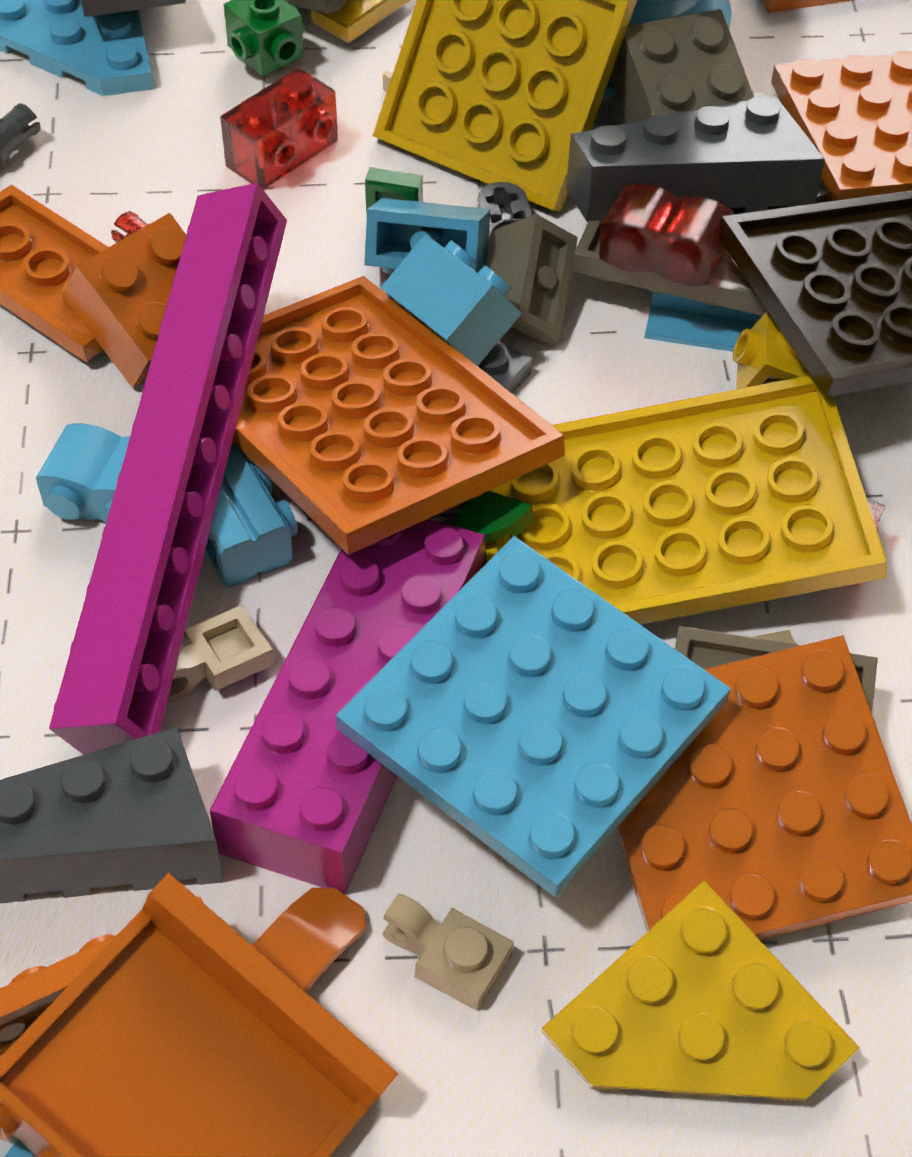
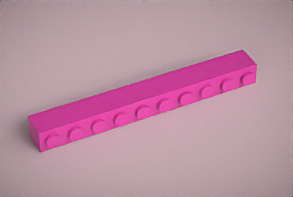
[49,183,287,755]

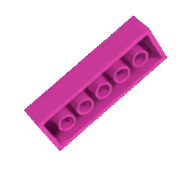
[209,519,485,895]

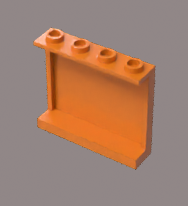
[0,873,399,1157]

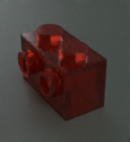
[220,67,338,190]

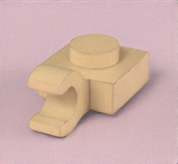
[167,605,273,704]
[382,893,514,1011]

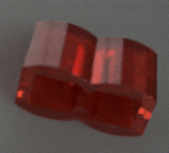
[599,184,733,286]

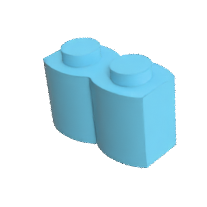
[35,423,130,523]

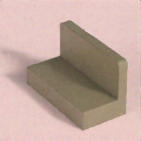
[485,214,578,345]

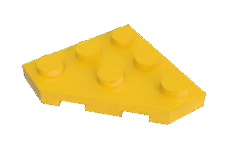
[541,881,860,1102]

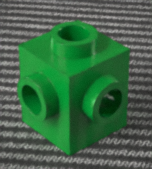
[223,0,305,76]

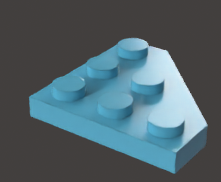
[0,0,154,96]

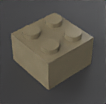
[610,9,754,123]

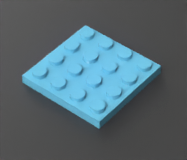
[336,536,731,898]

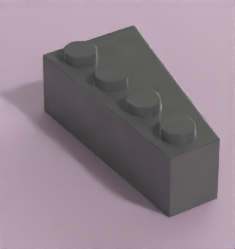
[566,95,825,222]
[0,727,223,903]

